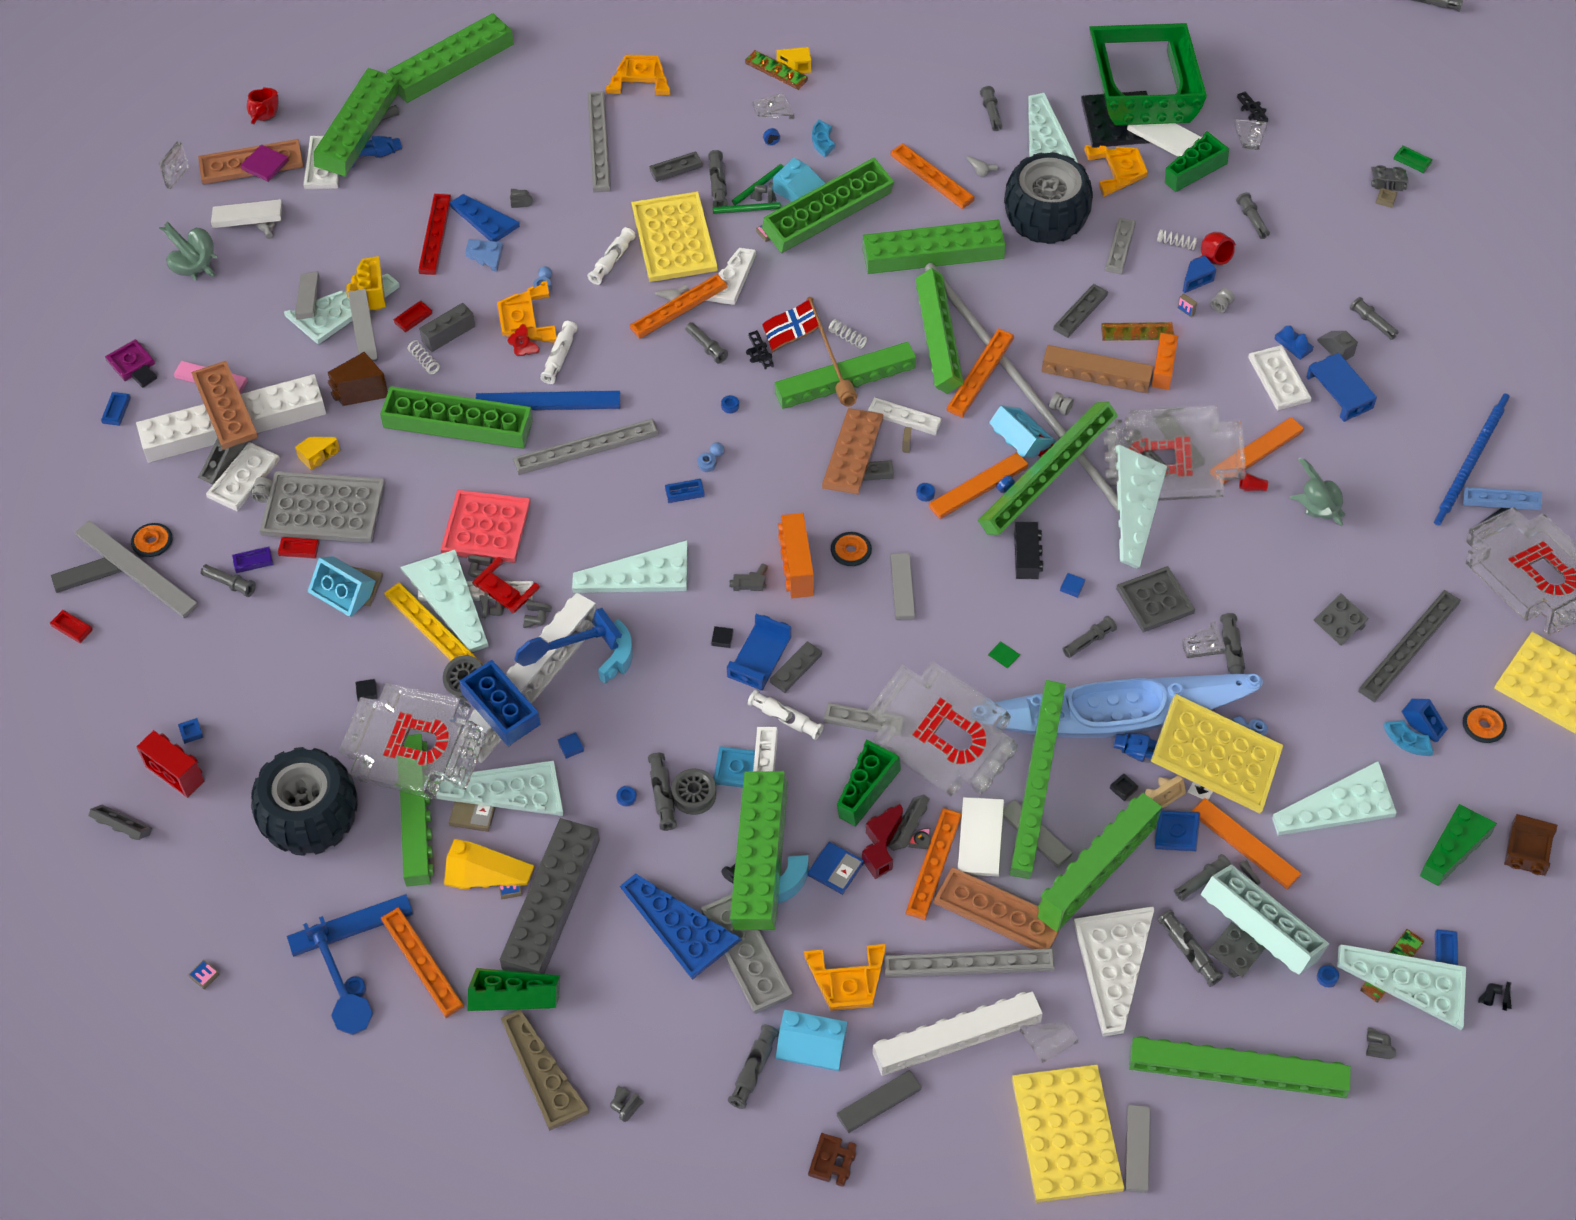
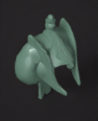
[159,222,217,281]
[1290,458,1345,526]

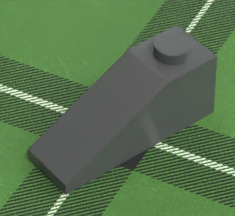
[198,438,247,485]

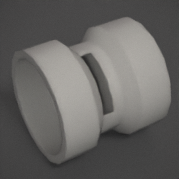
[1210,288,1235,313]
[1049,392,1074,416]
[251,477,273,503]

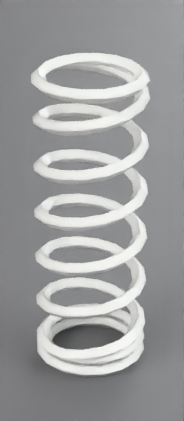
[1157,229,1197,250]
[828,319,867,349]
[407,340,440,374]

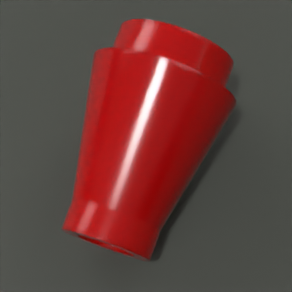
[1239,473,1268,492]

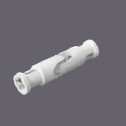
[587,227,636,285]
[540,321,578,384]
[748,689,824,740]

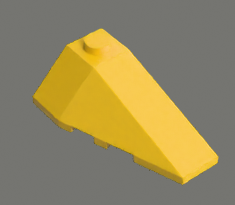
[346,256,386,310]
[444,839,535,890]

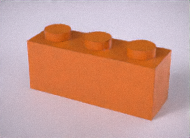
[1151,333,1178,390]

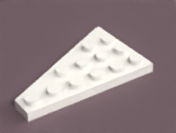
[1073,907,1154,1037]

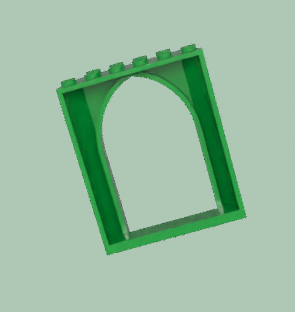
[1089,23,1207,125]

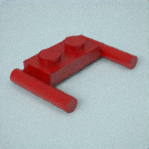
[472,557,540,613]

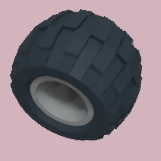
[1004,152,1093,244]
[251,747,358,856]

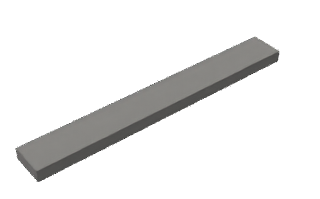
[588,91,610,193]
[513,418,658,475]
[75,521,198,618]
[885,948,1055,978]

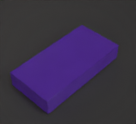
[232,547,273,573]

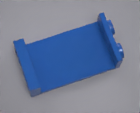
[1306,353,1377,422]
[727,613,791,691]

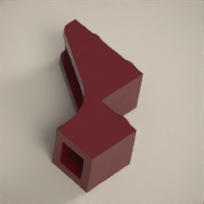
[862,804,903,879]

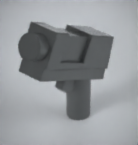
[730,563,768,591]

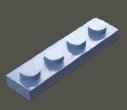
[1463,487,1542,510]

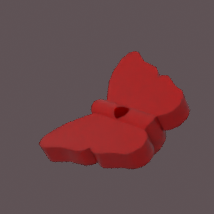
[507,324,539,356]

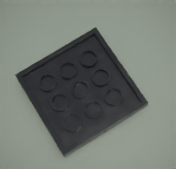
[1081,91,1151,148]

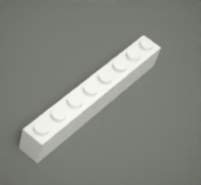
[873,991,1043,1076]

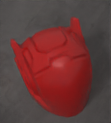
[246,87,279,125]
[1198,232,1236,265]

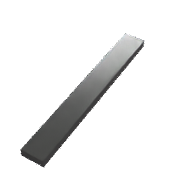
[1358,590,1461,703]

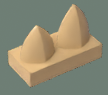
[1145,775,1186,809]

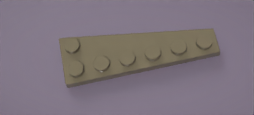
[501,1010,589,1131]

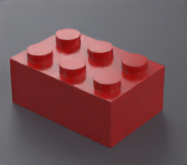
[136,730,205,798]

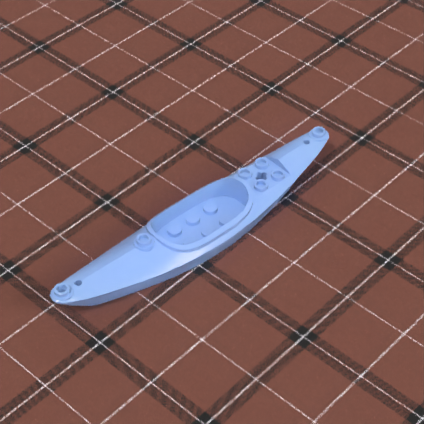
[971,674,1263,738]

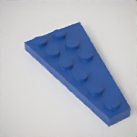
[619,874,742,980]

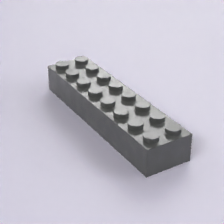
[499,818,600,974]

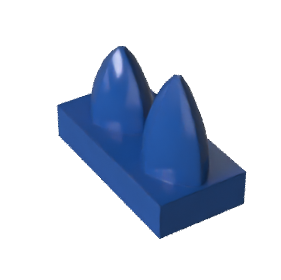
[1274,326,1314,360]

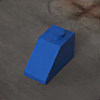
[1183,256,1216,293]
[1401,699,1448,742]

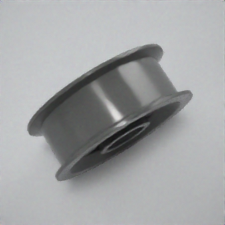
[442,655,483,701]
[671,768,716,815]

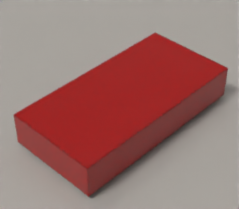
[393,300,433,333]
[278,537,319,559]
[50,609,93,643]

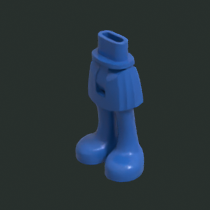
[351,136,402,168]
[1114,733,1157,762]

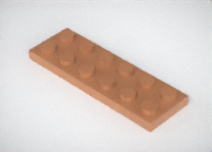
[198,139,303,185]
[191,361,258,449]
[822,408,883,495]
[934,867,1060,949]

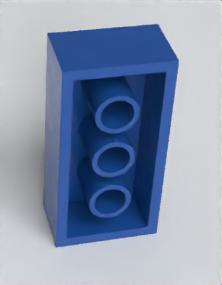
[459,660,541,746]

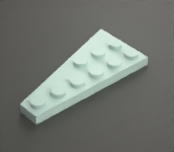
[1028,93,1078,163]
[284,274,400,345]
[1116,445,1167,569]
[572,541,687,593]
[400,550,489,653]
[434,761,563,816]
[1272,761,1397,836]
[1337,944,1466,1030]

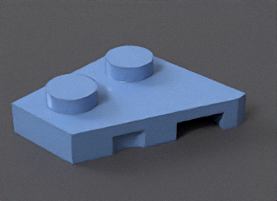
[465,239,503,272]

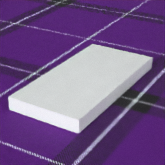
[1127,123,1202,156]
[304,136,340,189]
[211,199,282,228]
[1248,345,1311,411]
[206,442,280,511]
[958,797,1004,877]

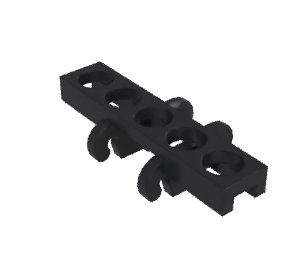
[1237,91,1268,125]
[746,330,774,369]

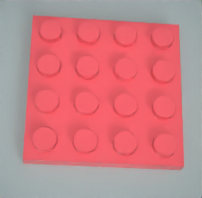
[440,490,531,563]

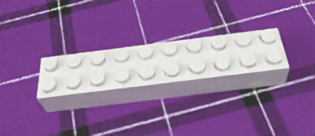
[136,374,326,463]
[458,593,596,763]

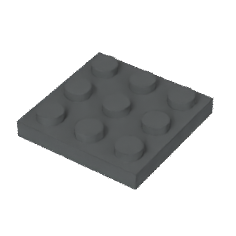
[1116,566,1195,633]

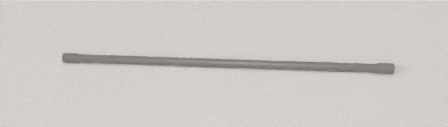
[925,263,1120,514]

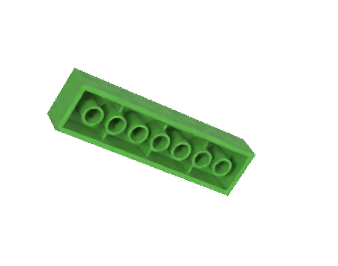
[386,13,514,103]
[314,68,399,177]
[762,157,894,254]
[862,219,1005,274]
[380,386,533,449]
[730,771,788,930]
[1037,793,1162,932]

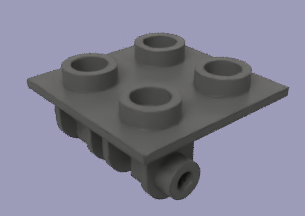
[1371,165,1409,191]
[1314,593,1369,646]
[1208,922,1265,978]

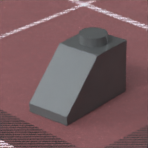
[1317,331,1358,360]

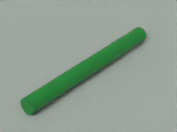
[732,164,784,205]
[712,202,781,214]

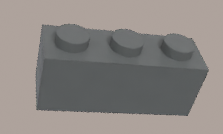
[419,303,475,352]

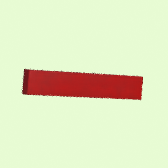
[418,194,452,275]

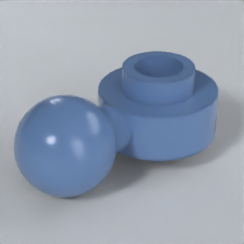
[533,266,552,292]
[697,442,724,472]
[1232,716,1268,736]

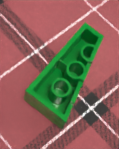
[1165,131,1229,192]
[837,739,901,827]
[1420,804,1497,886]
[467,968,560,1011]

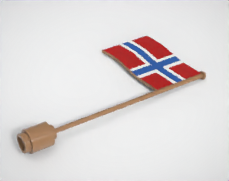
[762,297,857,407]

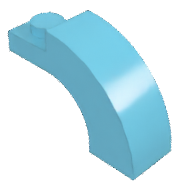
[598,619,633,684]
[778,855,809,903]

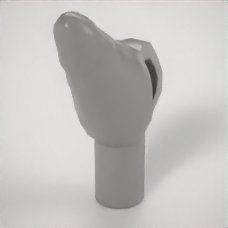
[967,156,998,177]
[253,222,275,239]
[655,284,689,301]

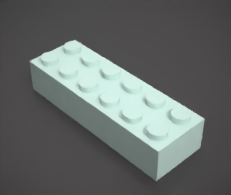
[1201,864,1329,975]

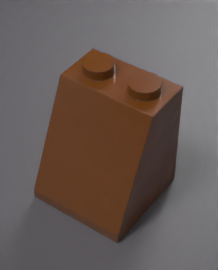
[327,352,388,406]

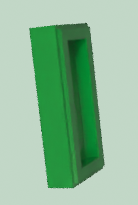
[1394,145,1433,174]

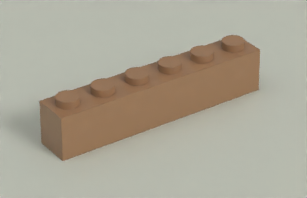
[1042,345,1153,393]

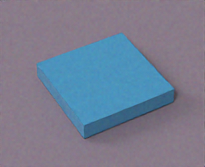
[714,746,755,788]

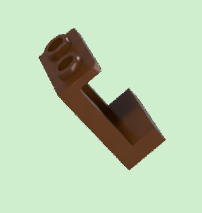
[1504,814,1558,876]

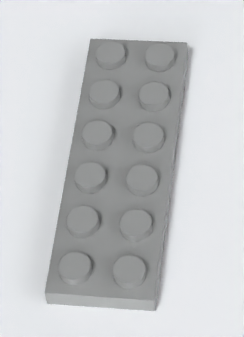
[701,894,793,1014]

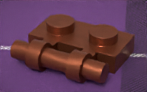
[808,1133,857,1187]

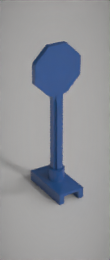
[514,608,622,667]
[303,916,373,1035]

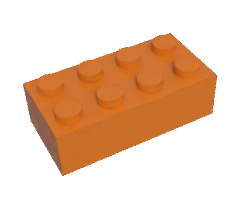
[778,513,814,599]

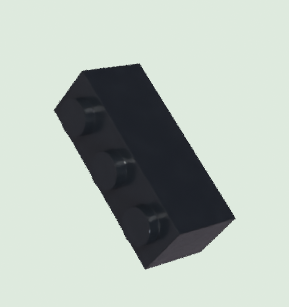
[1014,522,1043,579]

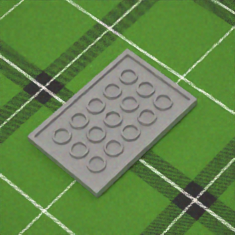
[260,472,385,543]

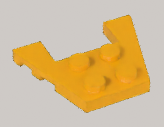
[606,55,670,96]
[1084,145,1148,197]
[497,281,557,343]
[804,944,886,1011]

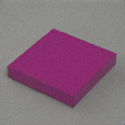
[240,144,289,182]
[105,339,155,381]

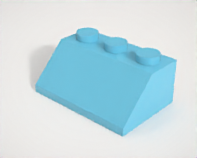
[989,406,1056,457]
[307,556,376,617]
[776,1010,847,1071]

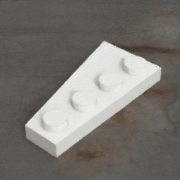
[706,248,756,305]

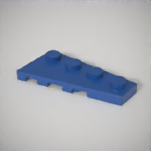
[450,194,520,242]

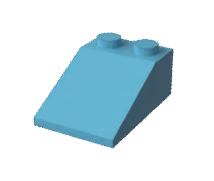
[773,158,826,202]

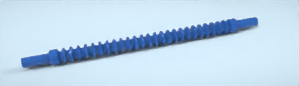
[1434,393,1510,526]

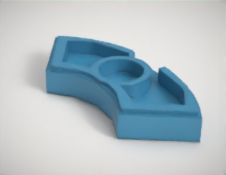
[812,120,835,157]
[1383,720,1434,756]

